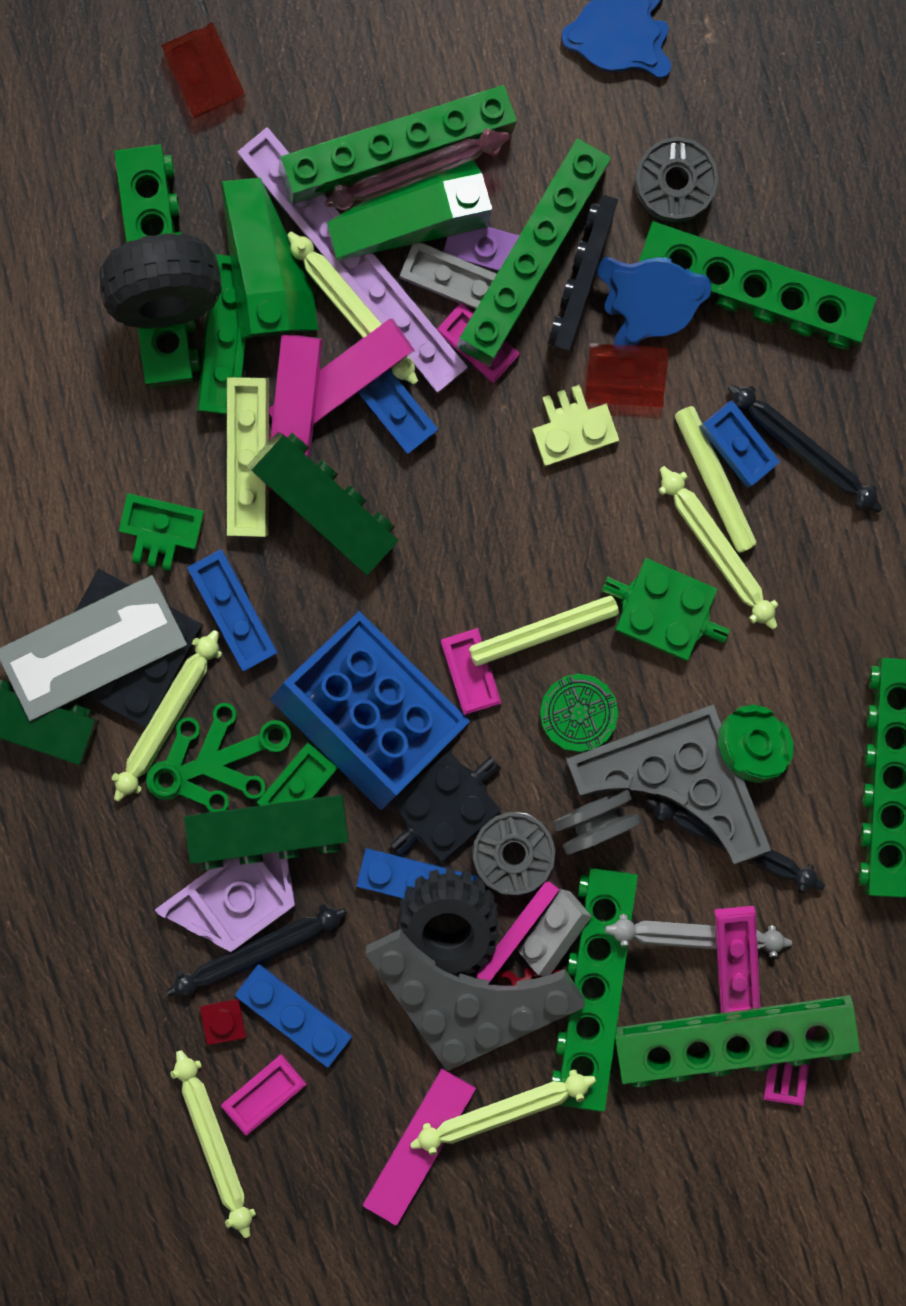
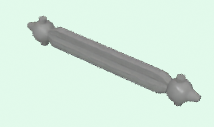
[604,914,792,958]

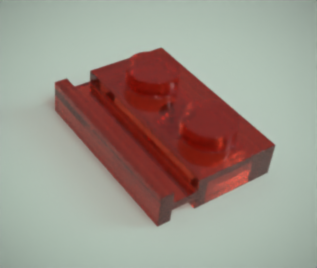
[161,22,245,119]
[585,343,669,408]

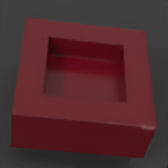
[200,998,247,1045]

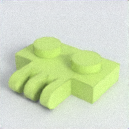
[532,385,619,467]

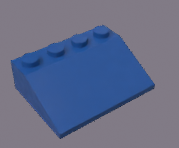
[270,611,470,810]

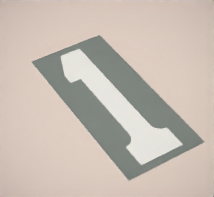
[0,575,187,721]

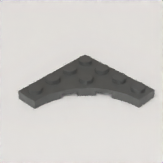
[566,704,771,866]
[365,929,585,1071]

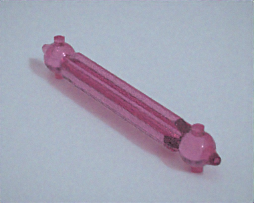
[324,129,510,211]

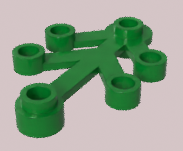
[146,702,292,812]

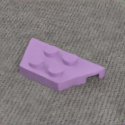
[155,852,295,952]

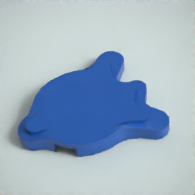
[561,0,671,79]
[597,257,712,353]

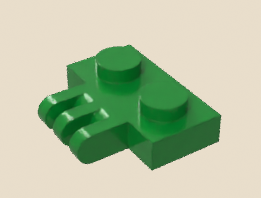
[118,493,205,572]

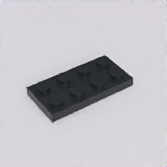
[548,194,618,360]

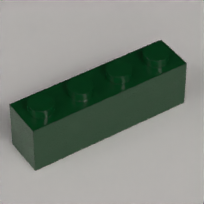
[246,432,399,575]
[0,679,99,765]
[184,794,350,870]

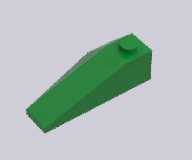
[327,154,492,261]
[221,178,318,339]

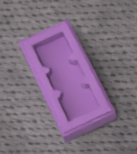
[443,227,519,272]

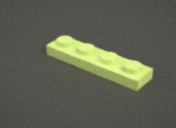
[227,377,269,537]

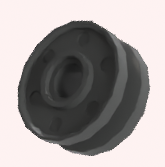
[634,137,719,224]
[552,790,642,855]
[473,812,555,895]

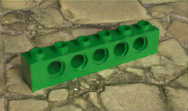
[278,85,517,205]
[456,138,611,367]
[114,144,201,388]
[639,221,876,350]
[858,658,906,897]
[551,867,638,1112]
[615,995,860,1087]

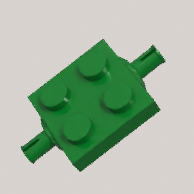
[601,558,730,662]

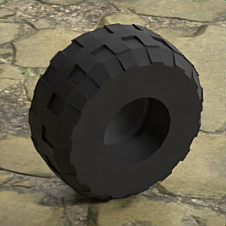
[99,233,222,329]

